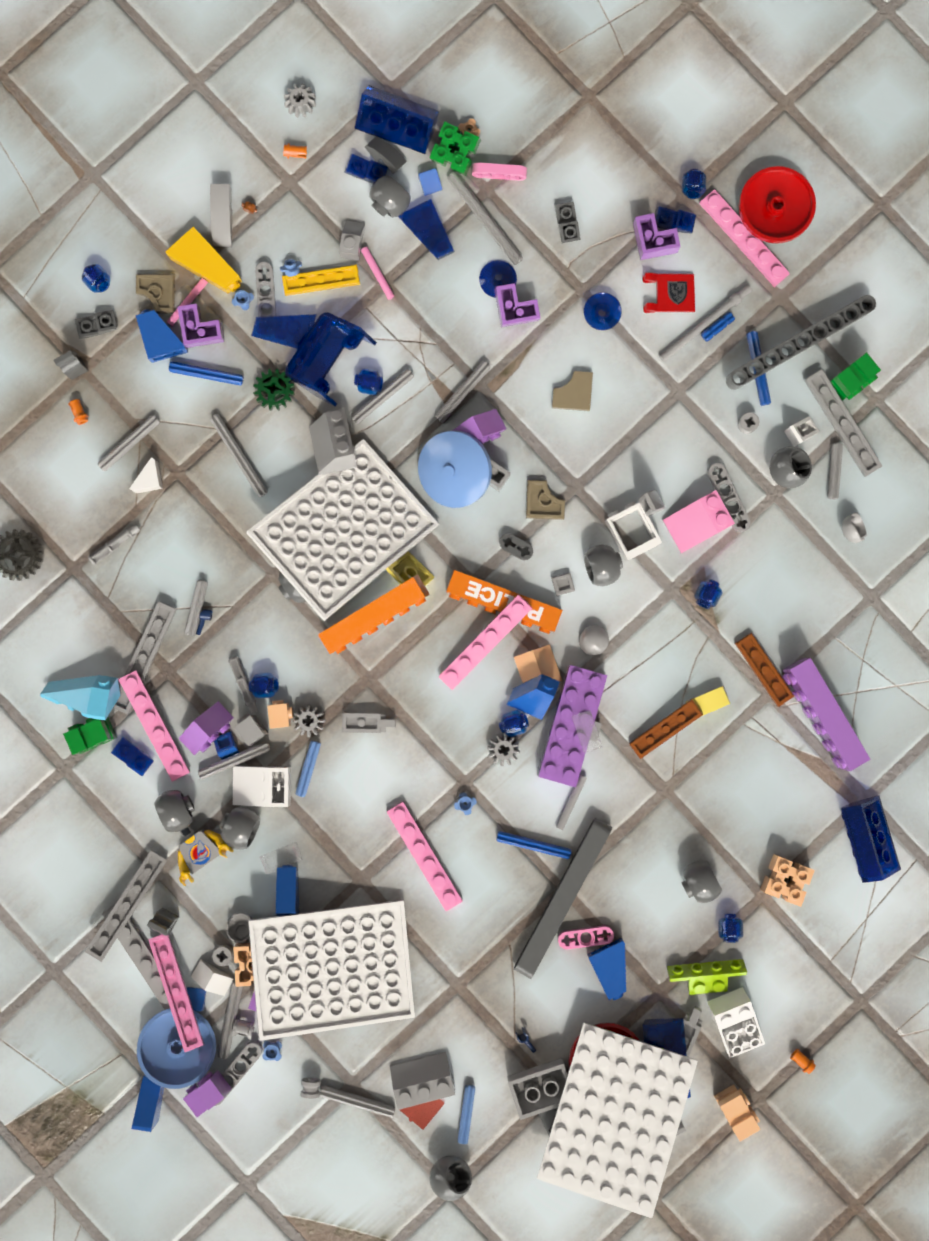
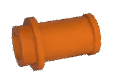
[283,143,307,159]
[68,399,89,425]
[790,1049,816,1074]

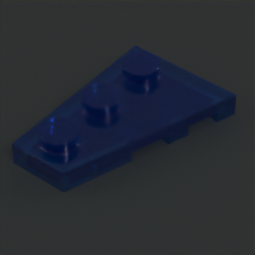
[398,199,455,260]
[251,314,317,351]

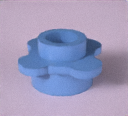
[280,259,302,277]
[232,288,254,310]
[454,792,477,815]
[262,1041,282,1061]

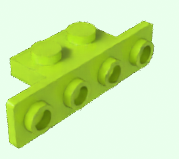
[667,959,747,995]

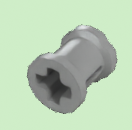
[232,1018,255,1040]

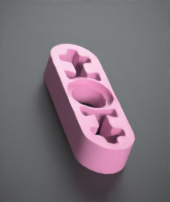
[472,163,527,180]
[558,925,614,949]

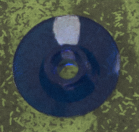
[479,260,517,298]
[584,292,622,331]

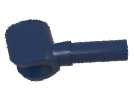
[196,609,213,635]
[515,1027,536,1053]

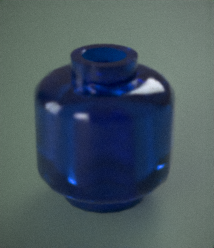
[682,169,706,199]
[81,264,110,293]
[354,369,383,395]
[694,579,723,609]
[249,673,279,698]
[499,710,529,737]
[718,914,744,943]

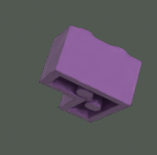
[633,213,681,260]
[494,283,540,328]
[177,304,225,348]
[453,409,506,444]
[179,701,234,755]
[183,1070,232,1117]

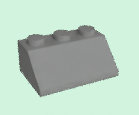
[309,408,357,475]
[390,1052,455,1110]
[507,1058,568,1120]

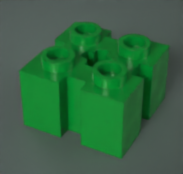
[429,121,481,176]
[830,352,881,401]
[63,717,117,755]

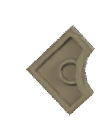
[136,274,175,313]
[552,371,593,411]
[526,480,565,520]

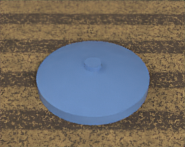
[418,430,492,508]
[137,1009,216,1089]

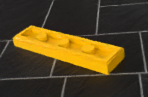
[282,264,360,296]

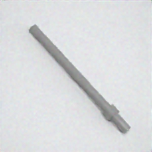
[659,285,753,362]

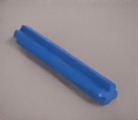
[747,331,771,406]
[169,361,244,386]
[496,831,572,859]

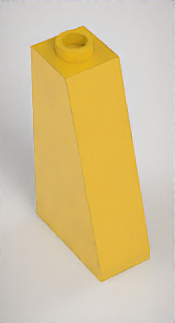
[165,227,242,294]

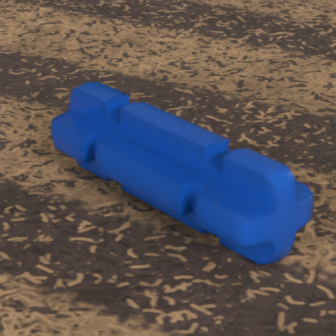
[701,312,735,342]

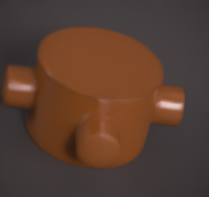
[241,201,257,214]

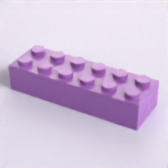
[782,658,871,771]
[537,665,607,788]

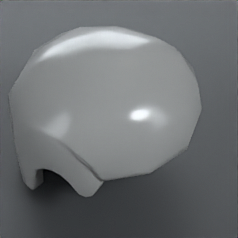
[842,512,867,543]
[579,625,609,656]
[227,913,253,944]

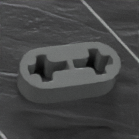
[499,533,533,561]

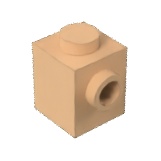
[267,700,293,729]

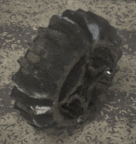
[0,529,44,581]

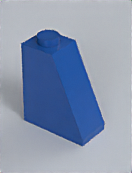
[136,309,188,363]
[507,674,560,720]
[276,865,299,916]
[587,938,626,1000]
[131,1075,164,1132]

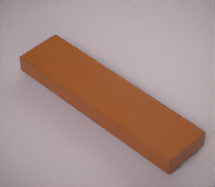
[734,633,794,707]
[629,699,703,759]

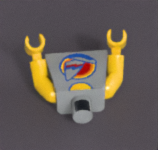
[178,825,234,886]

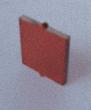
[400,1099,445,1130]

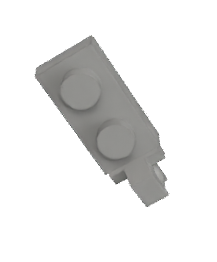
[342,713,396,733]
[670,1006,703,1057]

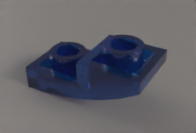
[344,154,388,183]
[655,206,696,234]
[111,736,154,776]

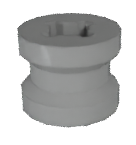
[738,412,760,434]
[212,944,234,966]
[300,1078,321,1099]

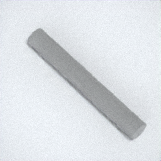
[556,775,587,830]

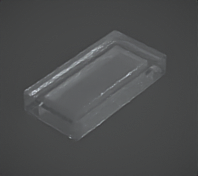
[571,710,602,753]
[260,842,303,875]

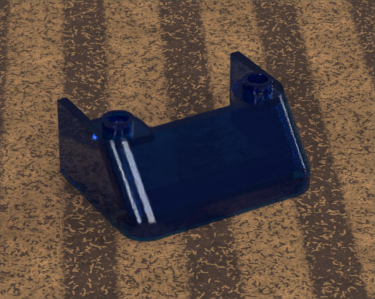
[285,312,377,407]

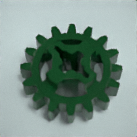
[253,369,295,411]

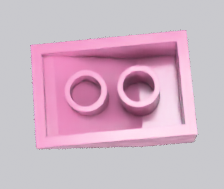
[663,490,735,553]

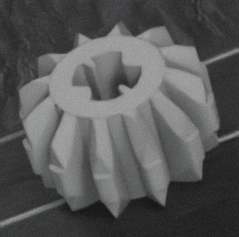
[284,83,316,118]
[292,704,326,737]
[487,733,520,766]

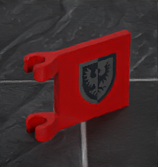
[643,273,695,313]

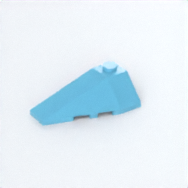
[40,675,121,720]

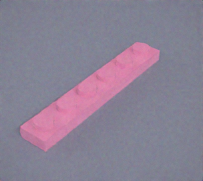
[699,189,790,288]
[439,594,532,690]
[118,670,190,782]
[387,802,463,911]
[148,934,204,1052]

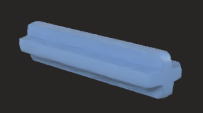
[295,741,321,797]
[458,1085,475,1144]

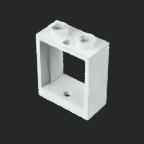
[605,501,662,561]

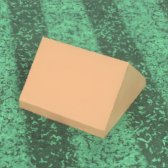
[514,645,562,683]

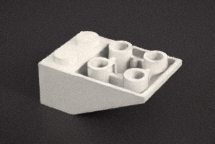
[233,766,291,807]
[707,987,765,1059]

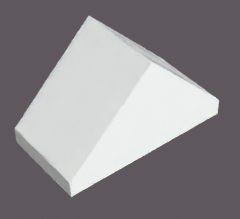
[784,416,819,447]
[129,457,163,493]
[191,959,234,996]

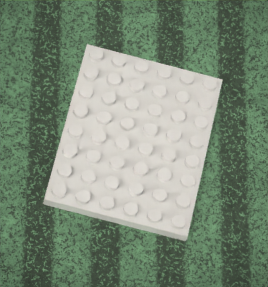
[247,439,439,621]
[248,900,415,1041]
[537,1022,698,1218]

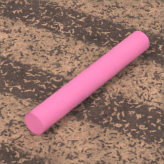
[361,247,394,300]
[166,278,208,326]

